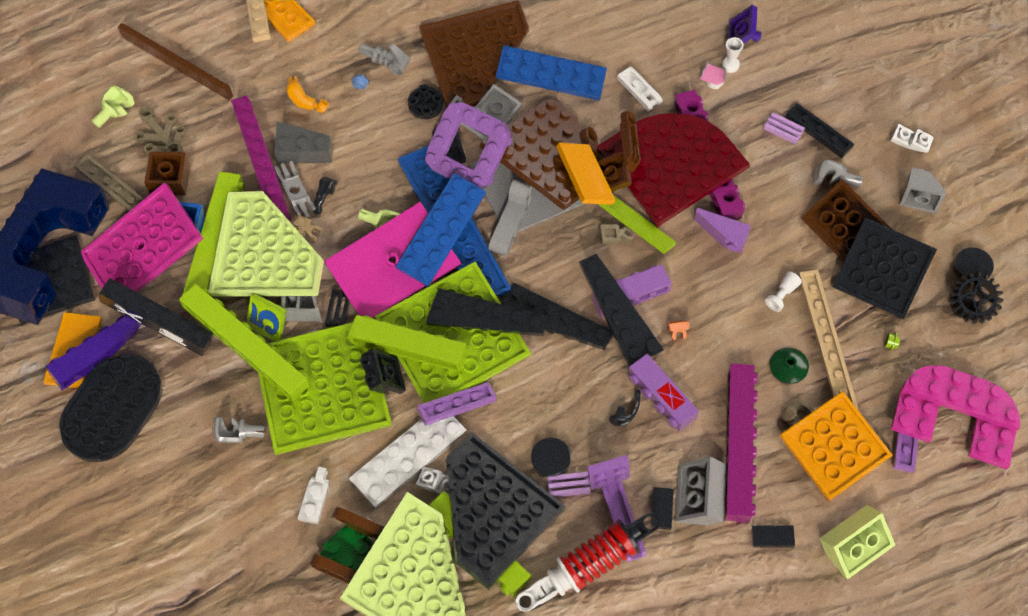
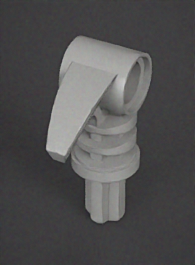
[359,44,410,75]

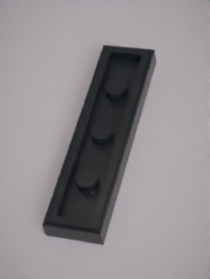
[785,103,854,158]

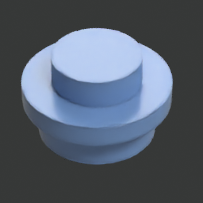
[351,75,369,89]

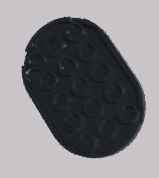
[59,354,162,462]

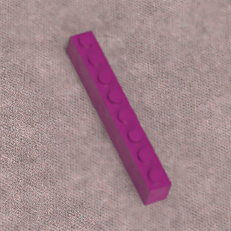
[231,95,291,221]
[725,364,758,523]

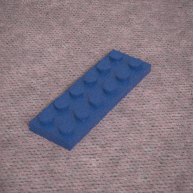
[496,45,607,101]
[396,173,486,287]

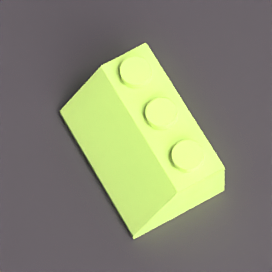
[819,505,895,579]

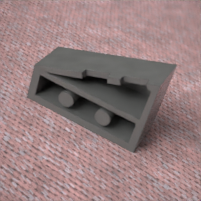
[274,122,333,164]

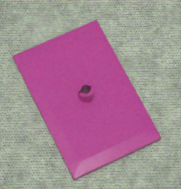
[81,182,204,293]
[324,202,461,319]

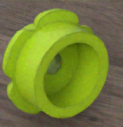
[884,332,900,351]

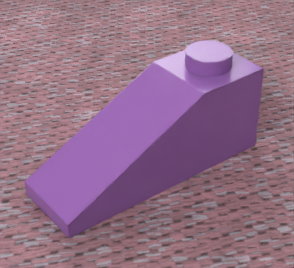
[694,208,751,253]

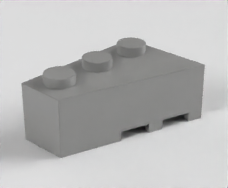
[281,296,322,321]

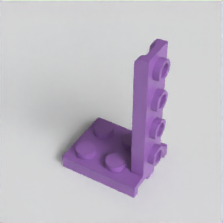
[587,455,647,562]

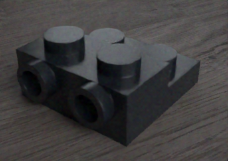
[360,348,406,394]

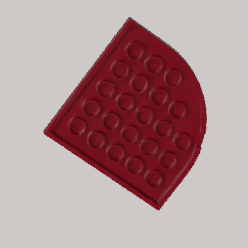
[597,113,750,228]

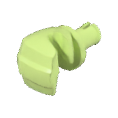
[91,85,134,128]
[358,208,400,230]

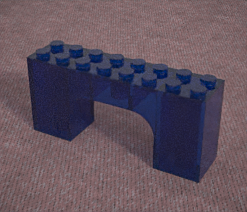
[0,168,110,325]

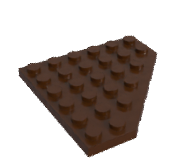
[419,0,529,108]
[480,97,582,210]

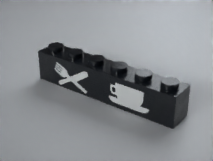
[99,278,213,357]

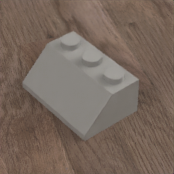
[675,457,726,525]

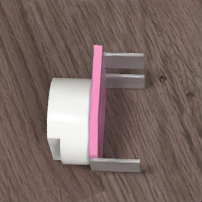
[700,60,728,89]

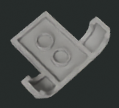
[448,84,523,140]

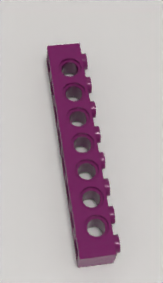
[674,90,745,220]

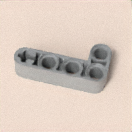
[489,180,532,256]

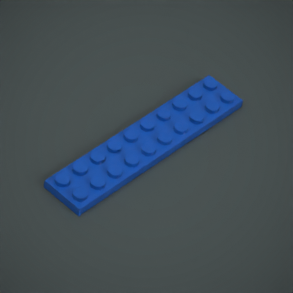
[397,145,511,298]

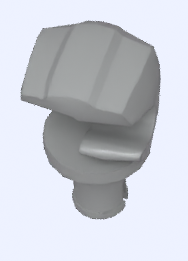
[813,160,863,188]
[212,416,265,443]

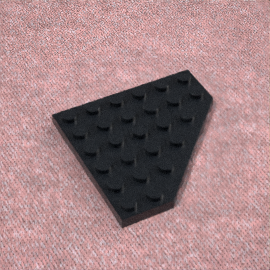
[446,433,566,590]

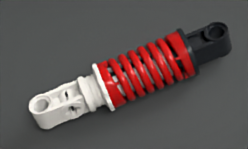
[516,513,660,612]

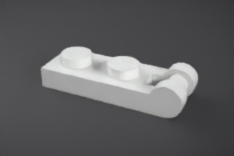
[617,66,663,112]

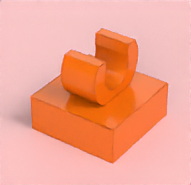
[666,320,689,340]

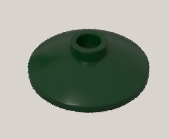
[770,348,809,384]

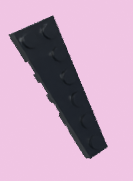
[579,254,664,367]
[501,282,613,350]
[426,288,549,337]

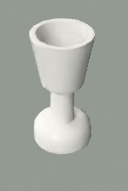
[722,37,744,73]
[765,271,802,312]

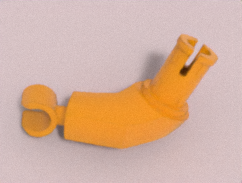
[286,76,329,113]

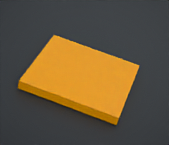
[779,391,893,502]

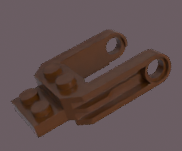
[580,110,641,192]
[309,507,384,584]

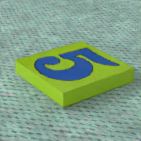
[246,293,287,341]

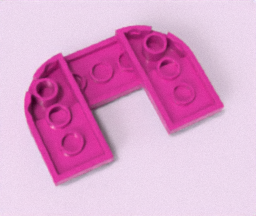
[890,365,1020,470]

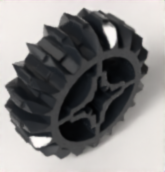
[949,272,1004,324]

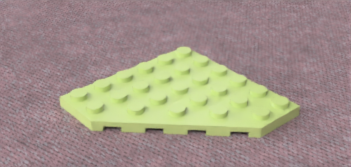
[208,191,324,297]
[340,492,466,616]

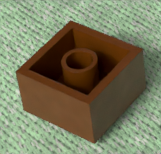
[144,152,191,195]

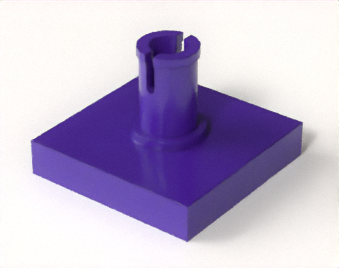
[728,4,762,44]

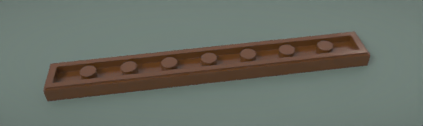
[118,23,233,100]

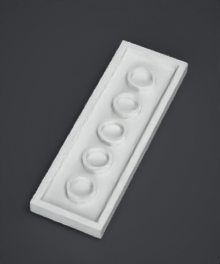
[349,416,467,509]

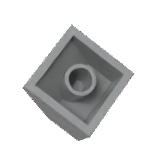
[900,167,946,214]

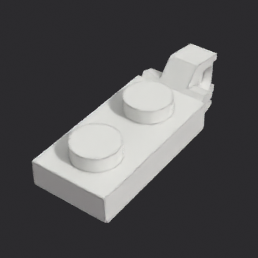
[298,467,330,525]

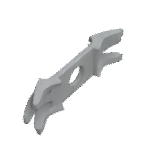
[274,161,316,217]

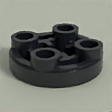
[407,84,444,120]
[953,247,994,286]
[531,438,571,477]

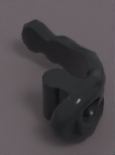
[313,177,338,215]
[609,390,641,427]

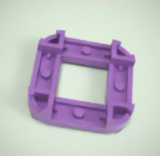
[425,103,512,189]

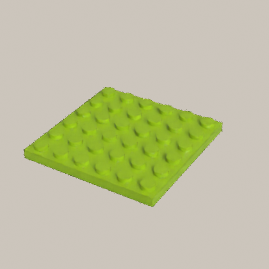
[375,262,531,403]
[258,323,392,455]

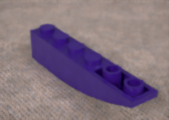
[46,315,142,391]

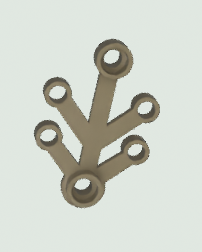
[135,106,187,155]

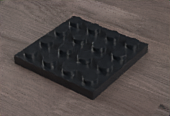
[832,218,937,320]
[3,235,95,325]

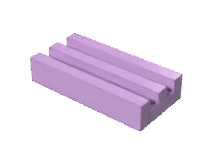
[763,112,805,145]
[547,472,590,497]

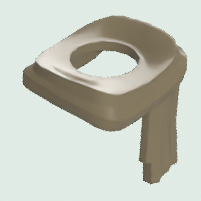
[781,399,814,427]

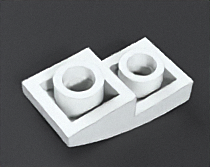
[890,124,934,153]
[416,466,449,495]

